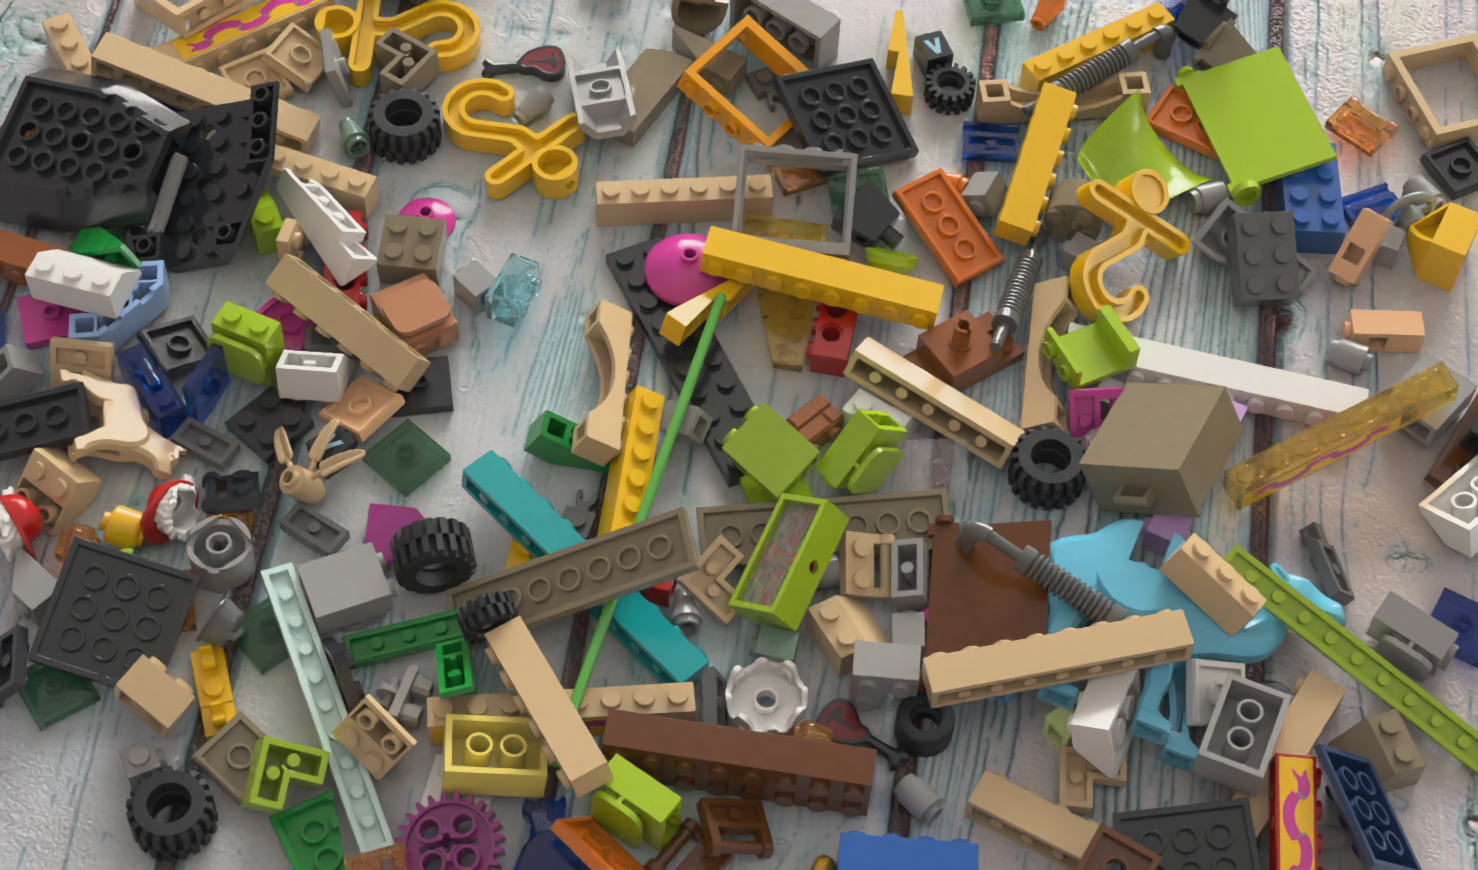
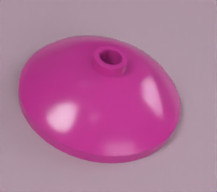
[644,233,729,306]

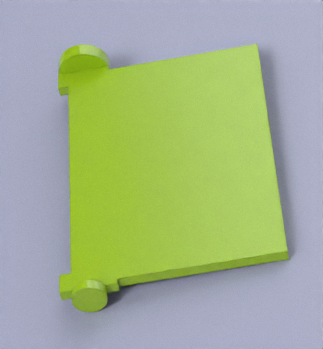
[1173,46,1337,207]

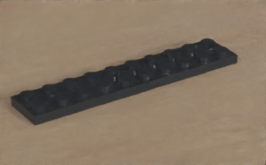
[605,236,755,488]

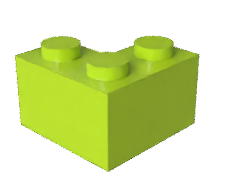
[241,736,330,815]

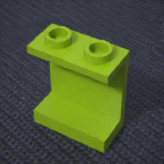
[1042,304,1141,389]

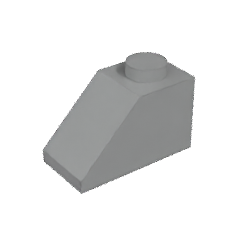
[0,344,44,401]
[11,547,57,627]

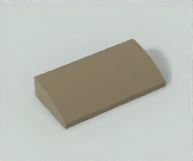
[613,49,693,147]

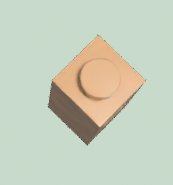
[1328,208,1394,286]
[1341,309,1426,353]

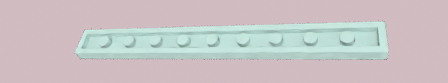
[261,562,395,862]

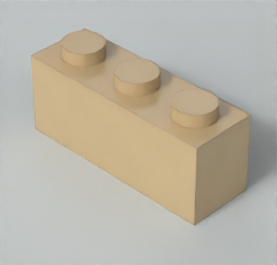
[1159,533,1266,637]

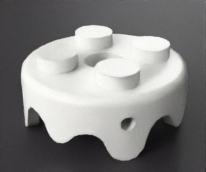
[725,657,808,736]

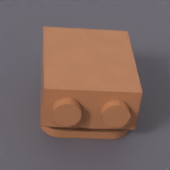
[370,272,459,357]

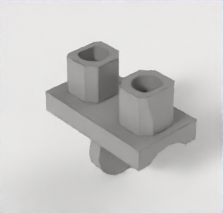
[376,664,435,728]

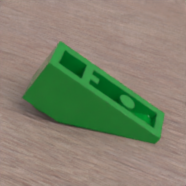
[67,227,142,269]
[523,409,611,473]
[435,637,478,699]

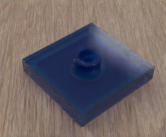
[182,343,230,424]
[1431,587,1478,668]

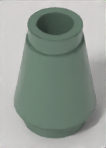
[339,117,371,158]

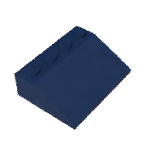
[1314,743,1422,870]

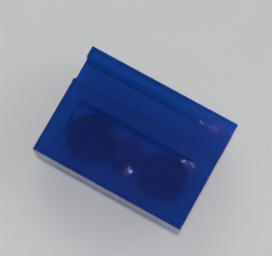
[962,121,1020,163]
[1342,182,1402,229]

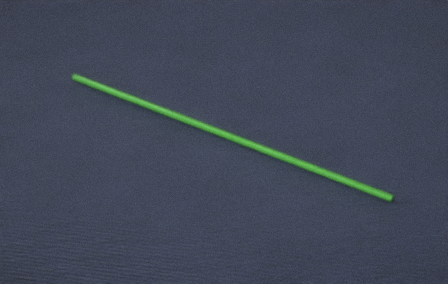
[548,292,726,767]

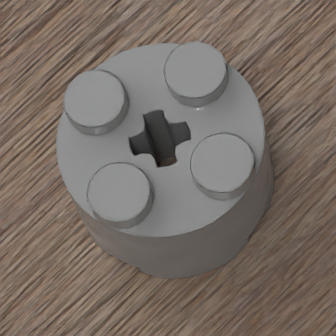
[187,516,256,594]

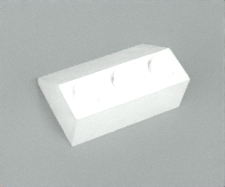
[25,249,142,319]
[1418,455,1478,558]
[1067,669,1141,779]

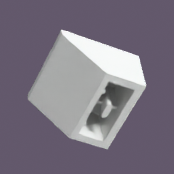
[275,350,355,402]

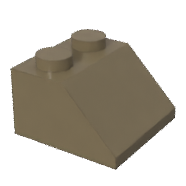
[1328,709,1426,793]

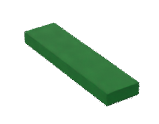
[343,608,463,669]

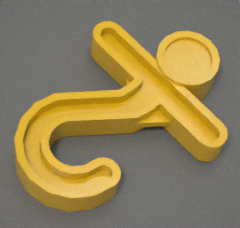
[314,0,481,87]
[442,78,586,200]
[1069,169,1190,324]

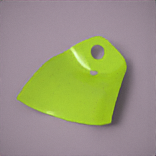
[1078,88,1215,199]

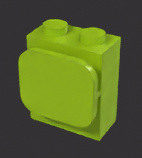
[206,301,286,387]
[722,402,821,501]
[815,409,908,494]
[591,753,682,852]

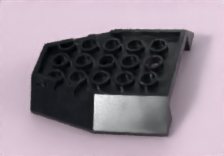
[0,67,193,234]
[124,81,280,273]

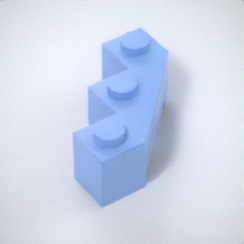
[68,260,170,352]

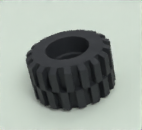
[367,87,442,165]
[1007,425,1087,511]
[390,517,477,594]
[126,766,218,861]

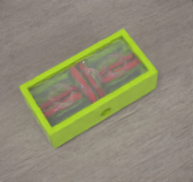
[728,493,849,632]

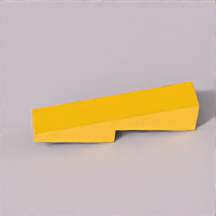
[886,9,913,115]
[659,279,753,346]

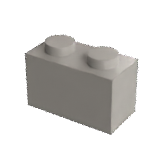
[891,538,930,613]

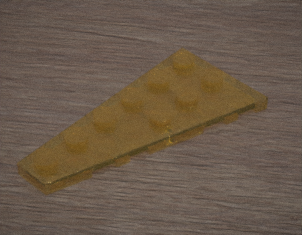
[743,213,829,373]

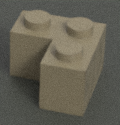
[375,26,439,95]

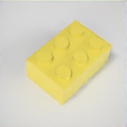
[441,714,548,798]

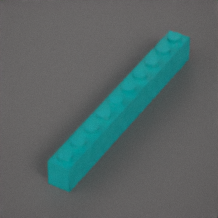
[461,450,709,686]

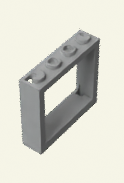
[732,142,858,261]

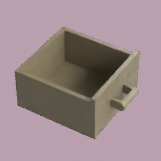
[1079,382,1244,518]

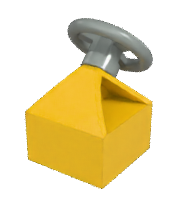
[1382,191,1478,292]

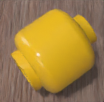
[99,505,146,549]

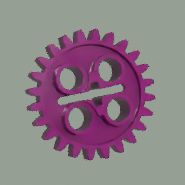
[394,791,506,870]

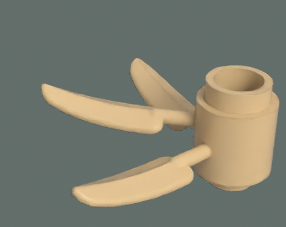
[274,419,366,505]

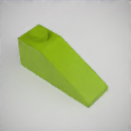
[249,185,283,256]

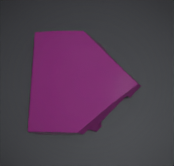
[363,503,425,567]

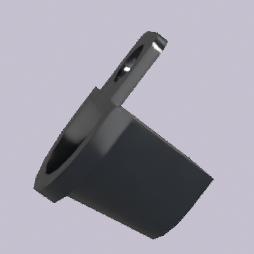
[1173,0,1238,50]

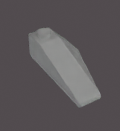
[1191,197,1319,294]

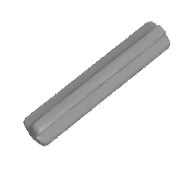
[147,153,188,233]

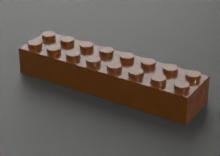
[602,708,877,817]

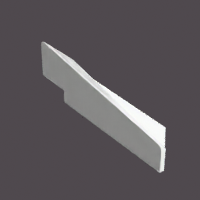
[276,168,377,286]

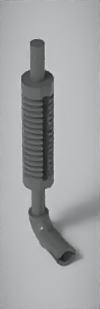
[1022,24,1176,117]
[990,219,1047,352]
[954,521,1127,623]

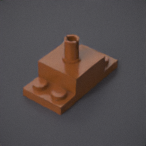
[902,310,1024,392]

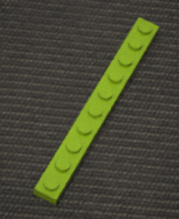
[1223,543,1478,776]

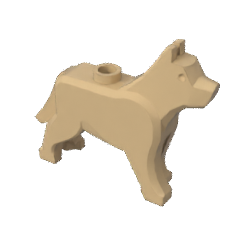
[57,369,187,480]

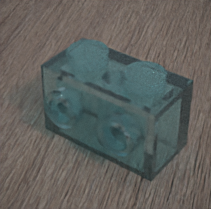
[485,253,542,328]

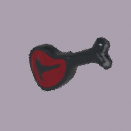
[481,45,566,82]
[815,698,910,772]

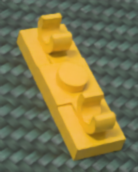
[190,643,236,741]

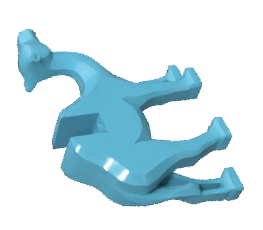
[991,518,1345,773]

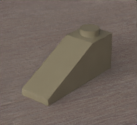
[672,25,747,99]

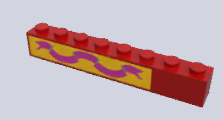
[1268,753,1323,870]

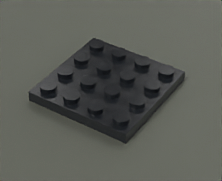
[772,58,919,178]
[27,536,201,688]
[1112,797,1261,870]

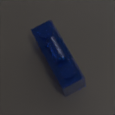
[116,342,189,439]

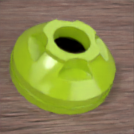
[864,247,918,275]

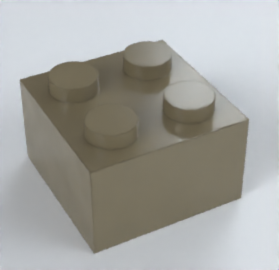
[376,214,447,287]

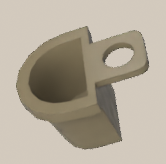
[671,0,729,35]
[1191,18,1256,69]

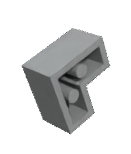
[849,640,921,711]

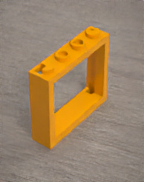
[677,14,809,147]

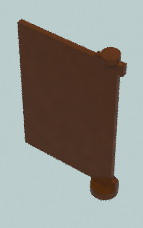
[917,515,1052,693]

